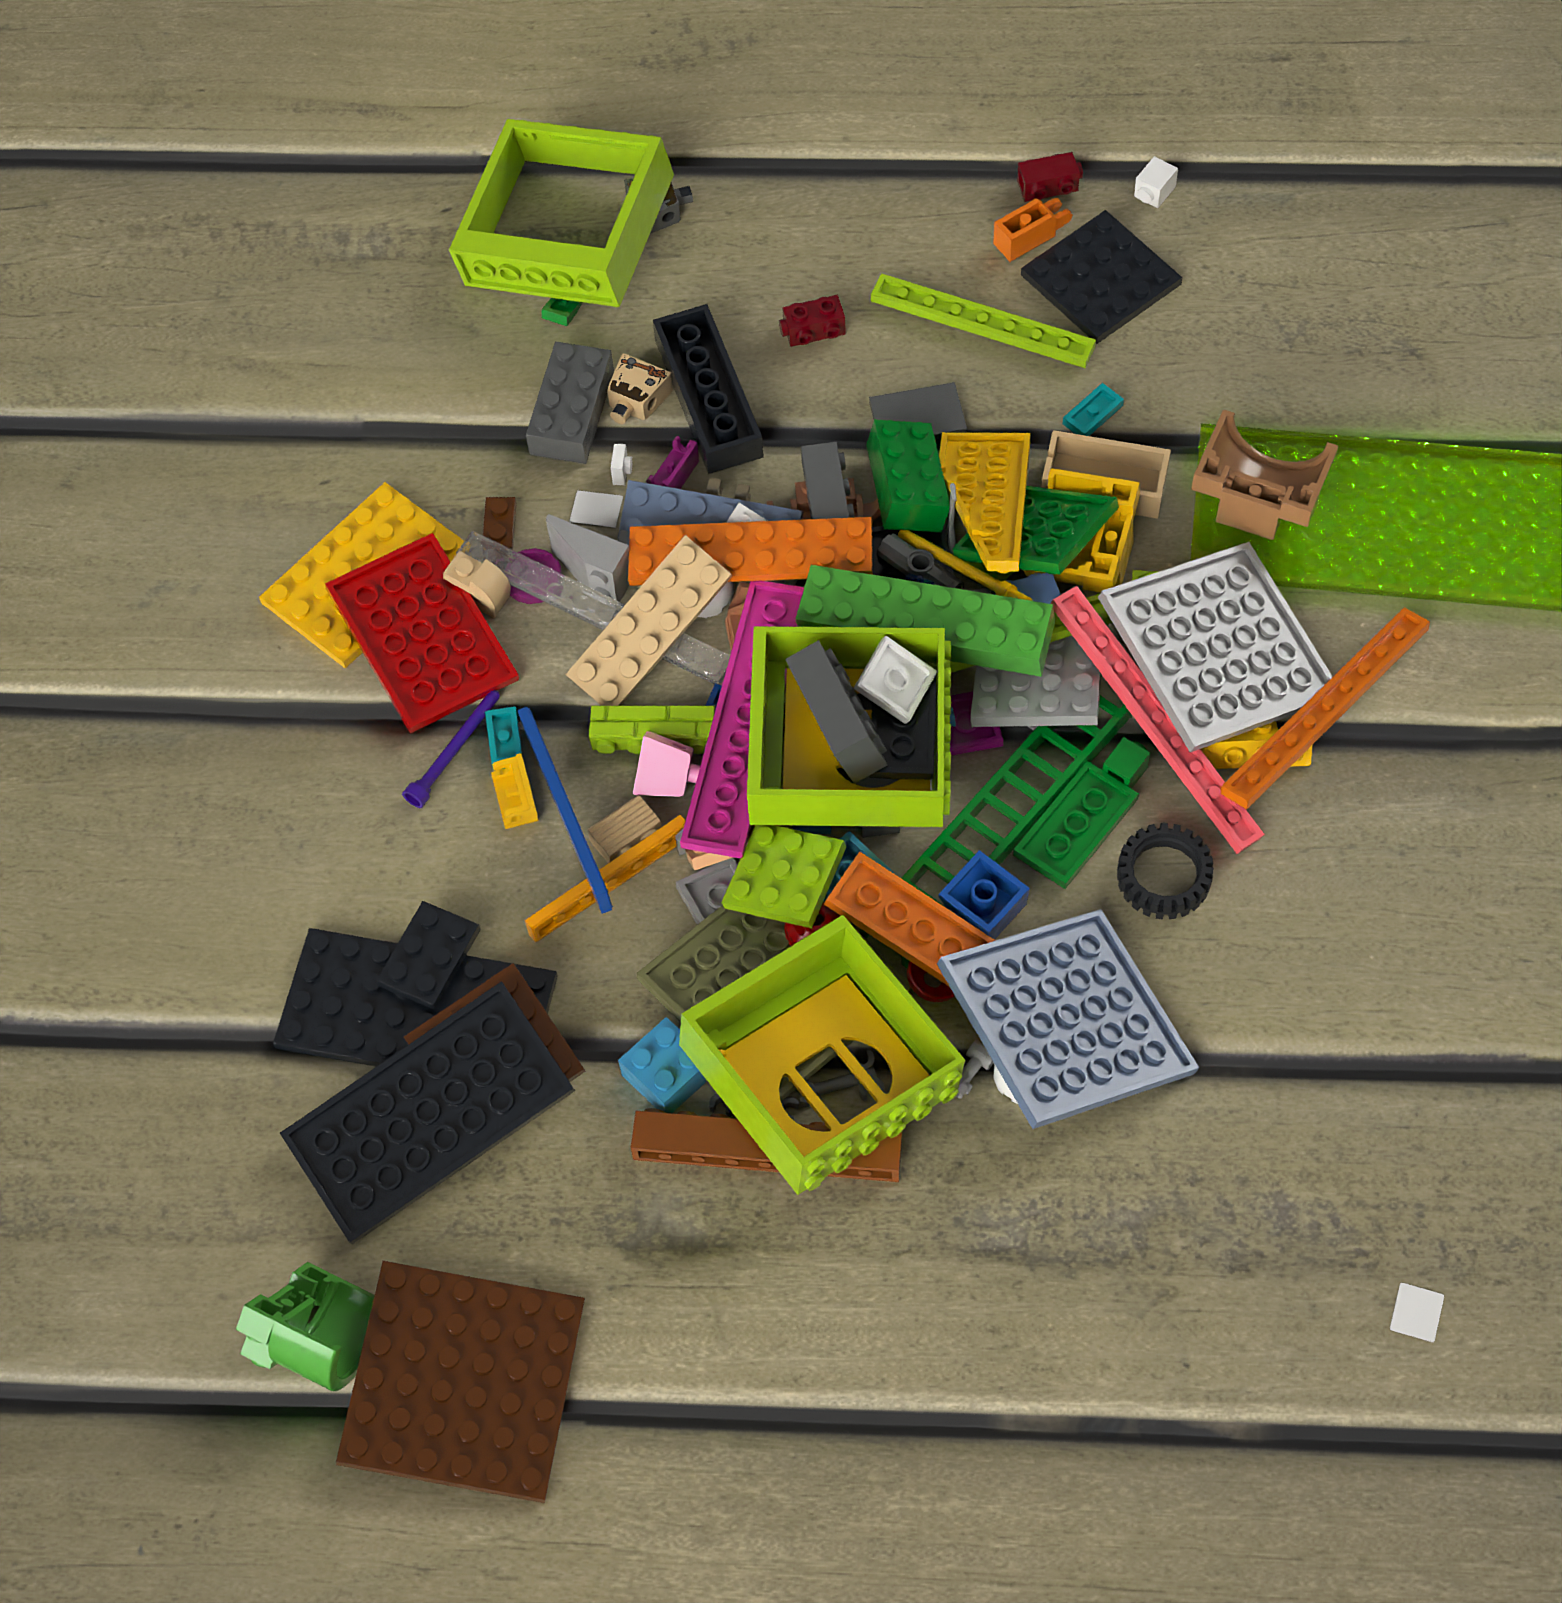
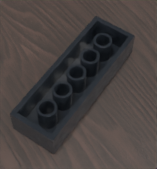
[653,304,764,474]

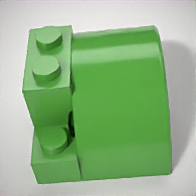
[236,1262,375,1391]

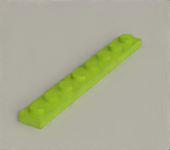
[871,273,1096,368]

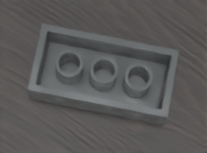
[526,341,614,464]
[785,640,888,784]

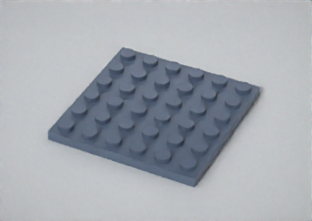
[937,909,1199,1129]

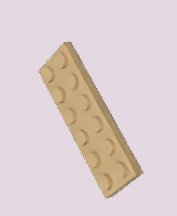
[565,535,732,706]

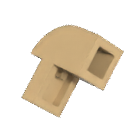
[443,550,511,618]

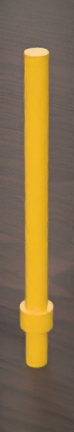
[898,530,1033,601]

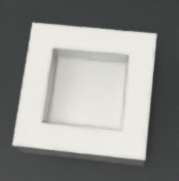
[611,444,632,486]

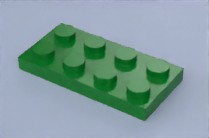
[1013,760,1139,889]

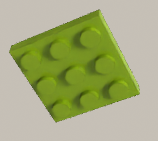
[721,825,847,928]

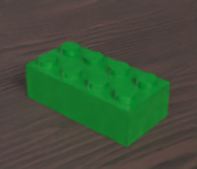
[866,419,950,532]

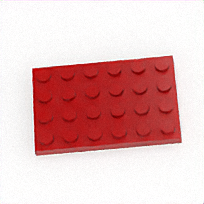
[325,533,519,734]

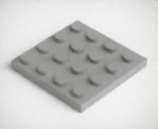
[971,636,1101,727]

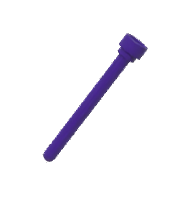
[402,690,500,808]

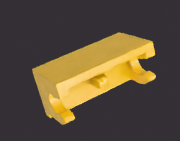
[491,753,539,829]

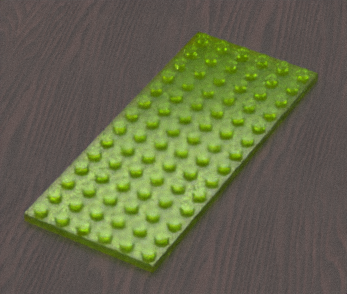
[1190,423,1562,612]

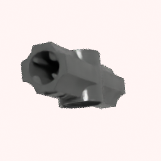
[877,533,964,589]

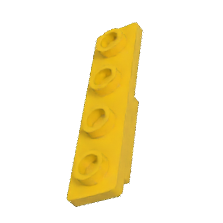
[1201,721,1312,769]

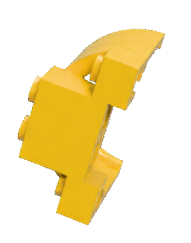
[1024,468,1140,593]

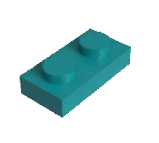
[1062,383,1124,436]
[485,706,523,769]

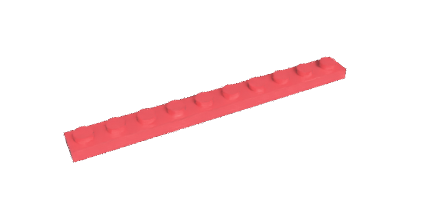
[1050,586,1265,854]

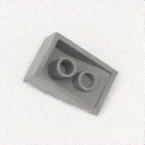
[545,514,630,606]

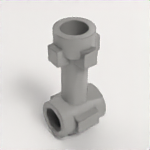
[955,1039,994,1098]

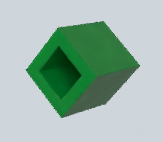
[1102,737,1150,789]

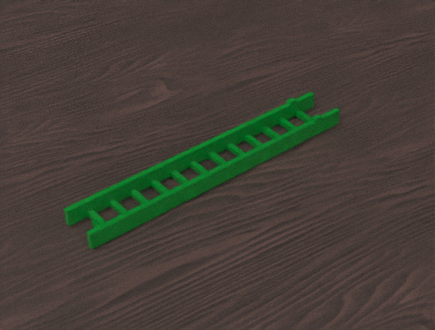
[860,674,1133,968]

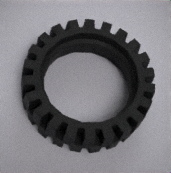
[1117,823,1214,919]

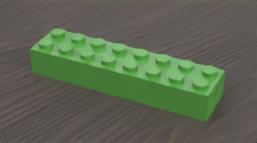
[796,565,1055,677]

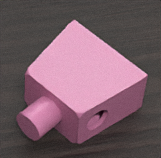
[633,731,701,797]

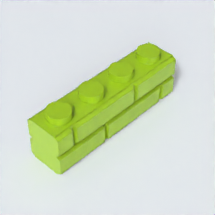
[589,706,716,754]

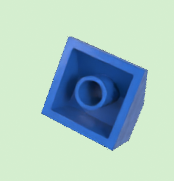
[938,850,1030,940]

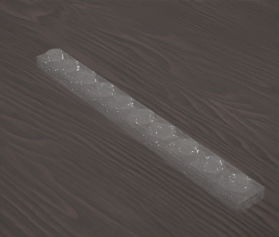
[456,531,730,685]

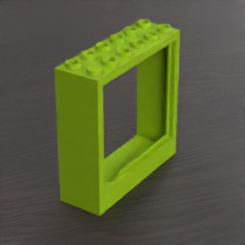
[449,119,674,307]

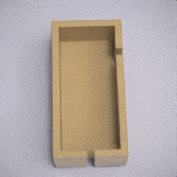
[1041,430,1171,519]

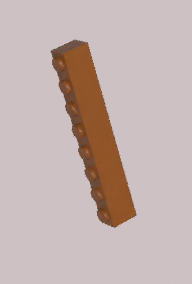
[631,1108,902,1182]

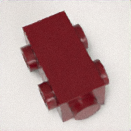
[1017,152,1083,202]
[779,295,846,347]

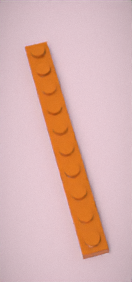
[1221,607,1430,810]

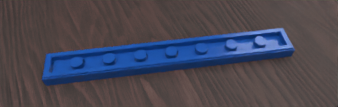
[517,707,613,914]

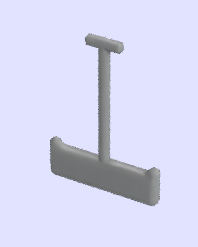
[945,483,957,555]

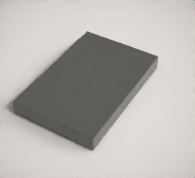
[869,382,967,440]

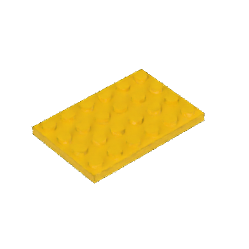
[259,482,471,669]

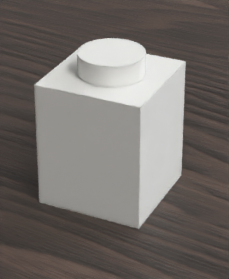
[1134,156,1178,208]

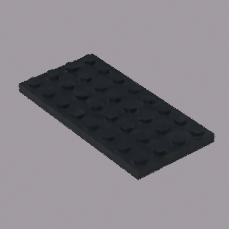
[273,928,558,1067]
[280,981,576,1245]

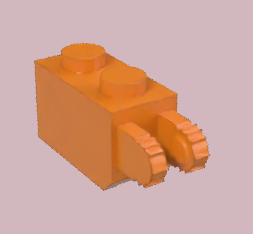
[993,198,1073,262]

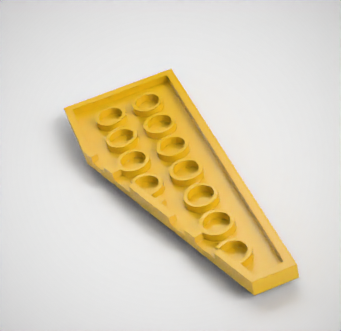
[939,432,1030,573]

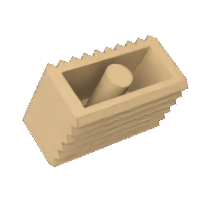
[587,795,661,863]

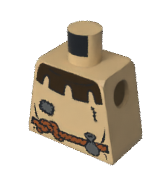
[607,353,673,424]

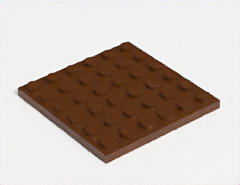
[336,1261,585,1503]

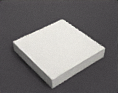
[854,636,937,724]

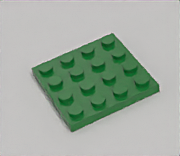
[952,486,1119,575]

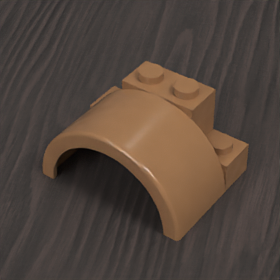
[1191,410,1338,540]

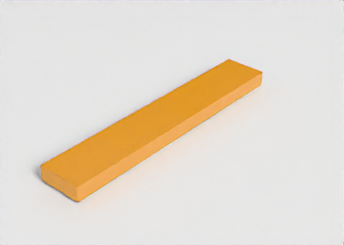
[525,815,686,942]

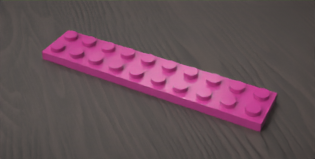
[680,581,804,858]

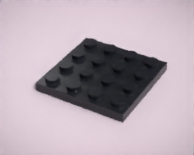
[1021,210,1182,344]

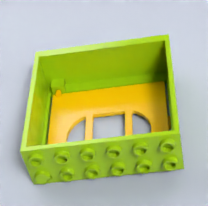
[747,626,951,827]
[679,915,965,1195]

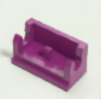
[646,436,699,489]

